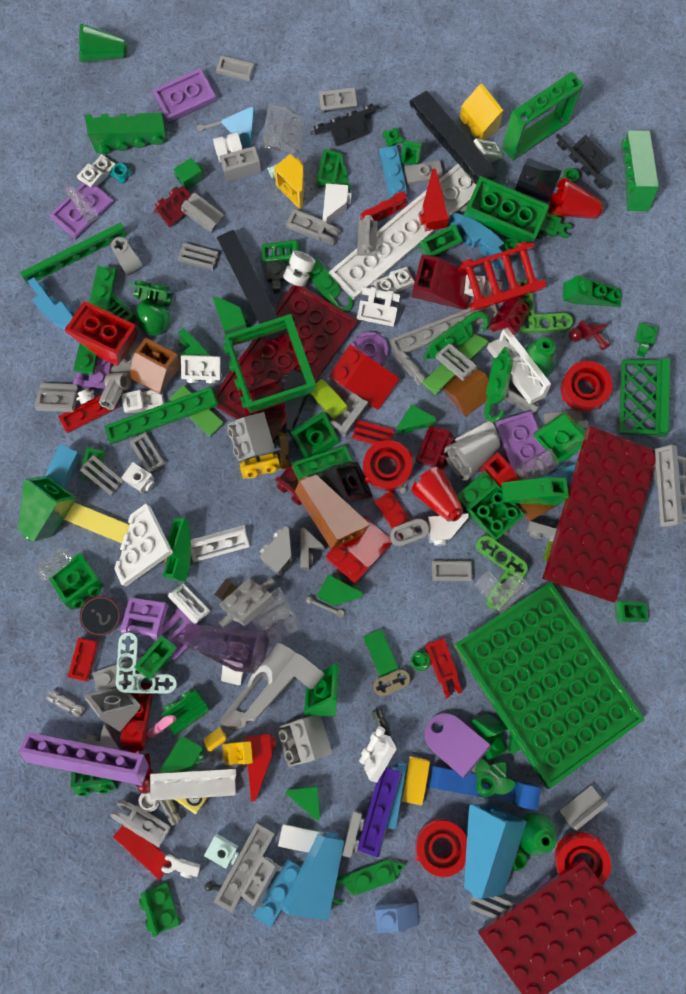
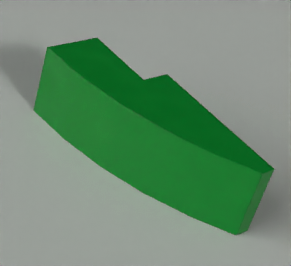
[162,518,191,583]

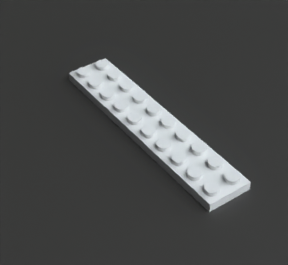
[329,164,476,300]

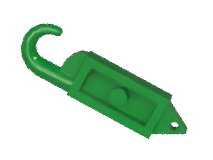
[308,258,353,313]
[423,311,489,360]
[484,347,514,423]
[332,859,405,906]

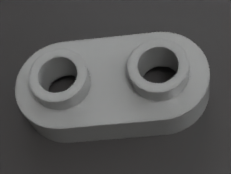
[390,519,429,547]

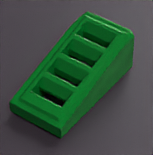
[401,140,422,165]
[262,240,301,263]
[108,294,137,324]

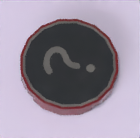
[80,595,120,636]

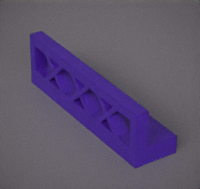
[357,766,403,857]

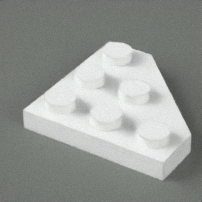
[114,504,173,586]

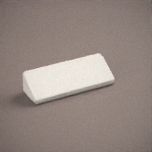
[191,525,250,563]

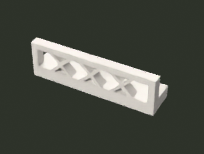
[487,328,551,404]
[150,769,236,801]

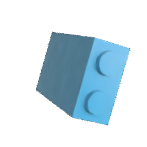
[464,803,527,900]

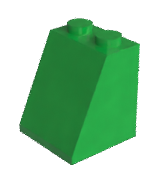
[18,476,77,542]

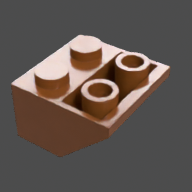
[129,338,181,395]

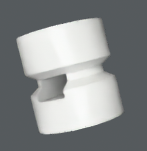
[213,132,243,163]
[283,251,315,287]

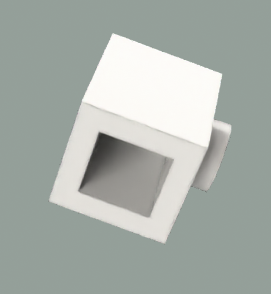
[121,462,155,494]

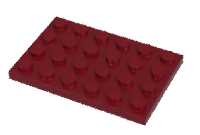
[478,857,637,994]

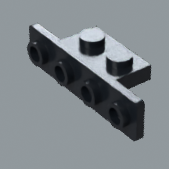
[310,103,380,146]
[556,134,611,190]

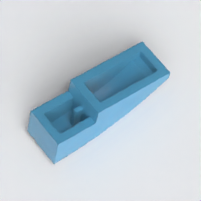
[45,444,81,490]

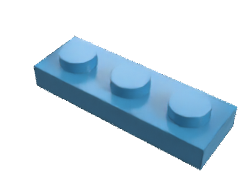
[379,145,408,199]
[387,762,406,830]
[253,859,301,928]

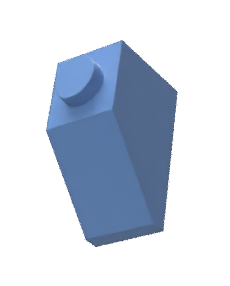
[375,902,419,934]

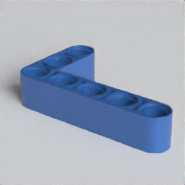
[429,766,541,810]

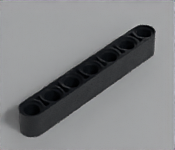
[409,91,497,184]
[217,229,285,342]

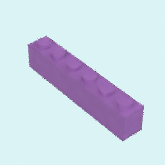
[19,732,149,786]

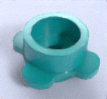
[110,163,132,183]

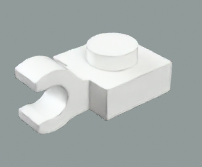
[161,855,201,878]

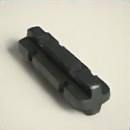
[371,708,394,742]

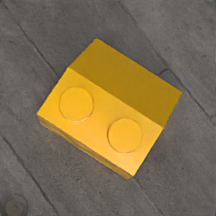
[460,84,504,140]
[274,154,304,210]

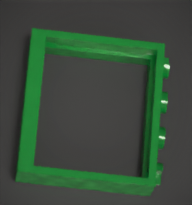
[502,71,584,161]
[222,314,317,413]

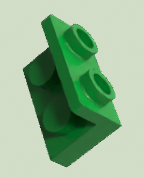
[71,771,117,797]
[139,882,181,937]

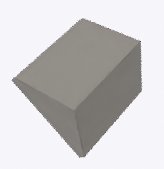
[85,686,140,731]

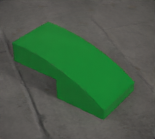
[363,629,398,677]

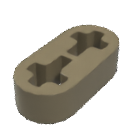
[373,670,410,696]

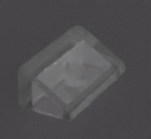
[65,186,100,224]

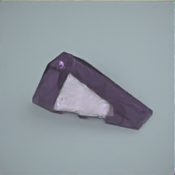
[182,624,269,674]

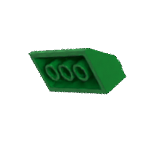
[464,176,549,244]

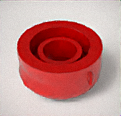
[560,361,613,412]
[363,440,412,491]
[414,819,467,877]
[554,832,611,884]

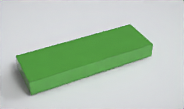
[169,385,224,437]

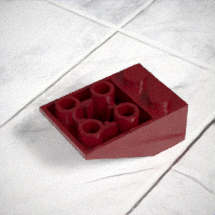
[411,254,470,310]

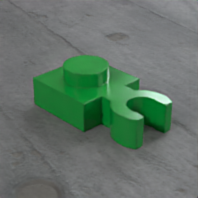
[539,212,572,239]
[82,447,106,483]

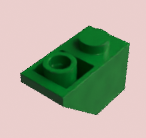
[317,574,364,607]

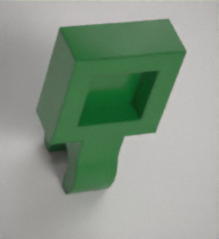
[634,323,658,357]

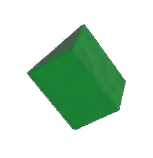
[290,412,340,458]
[304,664,339,717]

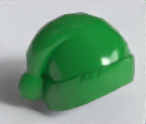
[137,299,171,336]

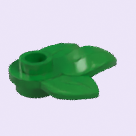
[475,759,515,797]

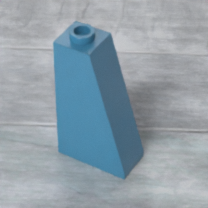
[282,831,344,921]

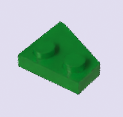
[316,148,351,193]

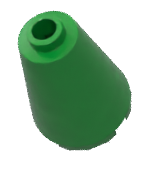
[79,24,128,63]
[519,337,556,377]
[519,813,557,857]

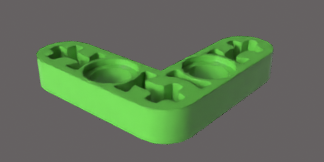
[517,280,573,334]
[476,536,527,610]

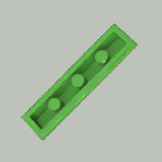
[422,333,489,396]

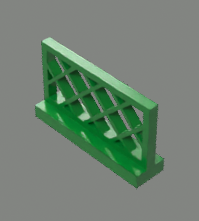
[619,358,670,437]

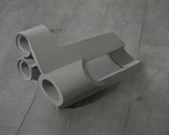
[220,643,325,729]

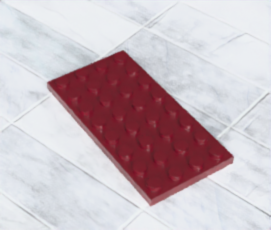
[215,284,357,443]
[542,426,656,603]

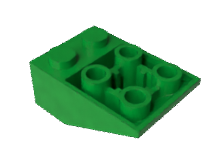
[457,471,525,541]

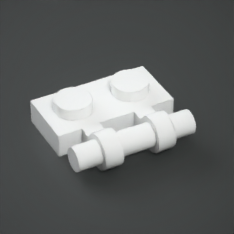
[357,287,400,327]
[359,726,397,783]

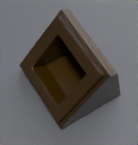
[214,579,238,601]

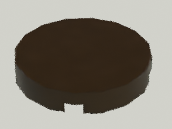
[278,430,290,469]

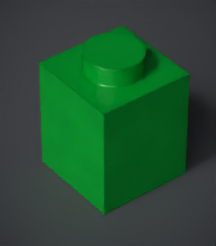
[173,157,204,190]

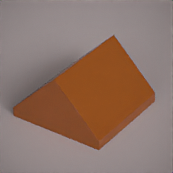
[443,369,489,417]

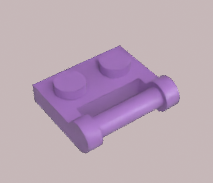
[73,356,112,390]
[121,598,169,639]
[154,608,204,661]

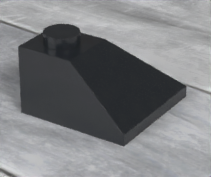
[515,158,561,202]
[317,462,373,503]

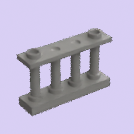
[655,445,686,528]

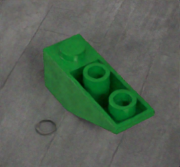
[563,276,622,307]
[501,477,569,505]

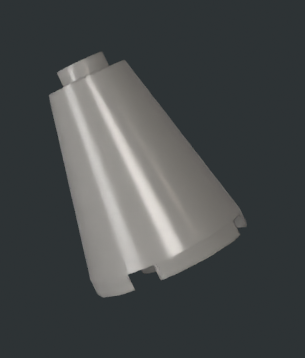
[444,432,500,481]

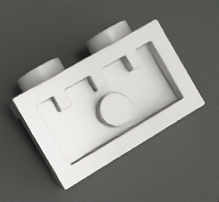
[181,355,222,383]

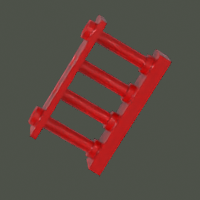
[458,242,547,312]

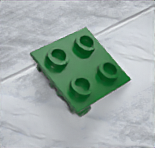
[128,280,174,306]

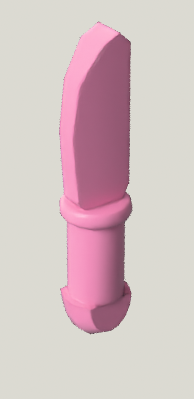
[147,715,176,738]

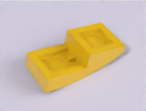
[222,741,253,765]
[402,756,430,805]

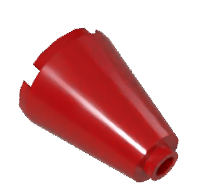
[548,178,603,219]
[411,467,463,522]

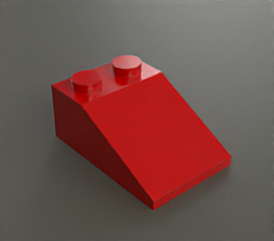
[64,301,137,366]
[329,344,400,410]
[325,516,392,585]

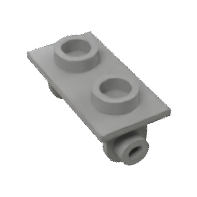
[357,215,377,256]

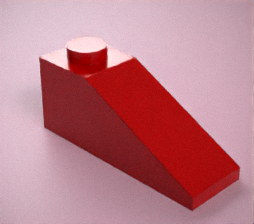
[419,168,449,232]
[245,734,276,802]

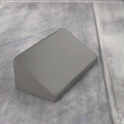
[504,386,540,415]

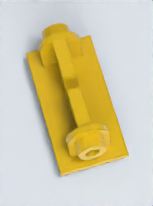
[239,453,281,479]

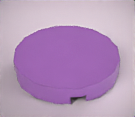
[351,332,388,365]

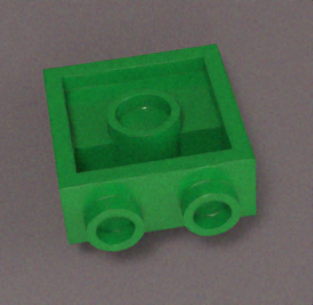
[533,411,586,463]
[48,553,104,610]

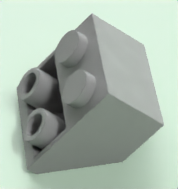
[227,412,275,461]
[259,526,293,577]
[276,715,332,767]

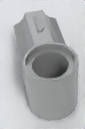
[98,373,131,410]

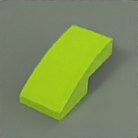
[309,379,348,420]

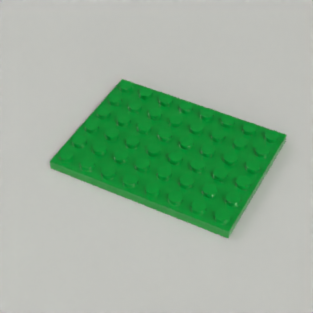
[453,582,645,789]

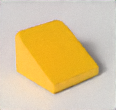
[204,727,228,752]

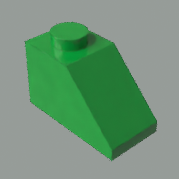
[213,296,249,335]
[159,736,204,774]

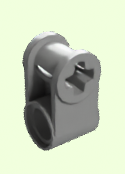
[111,237,143,276]

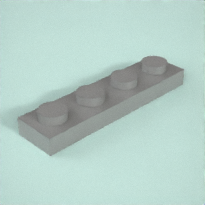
[214,823,275,913]

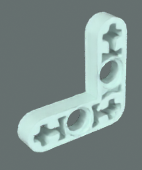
[116,632,177,694]

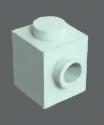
[204,834,239,868]

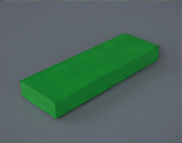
[291,445,353,482]

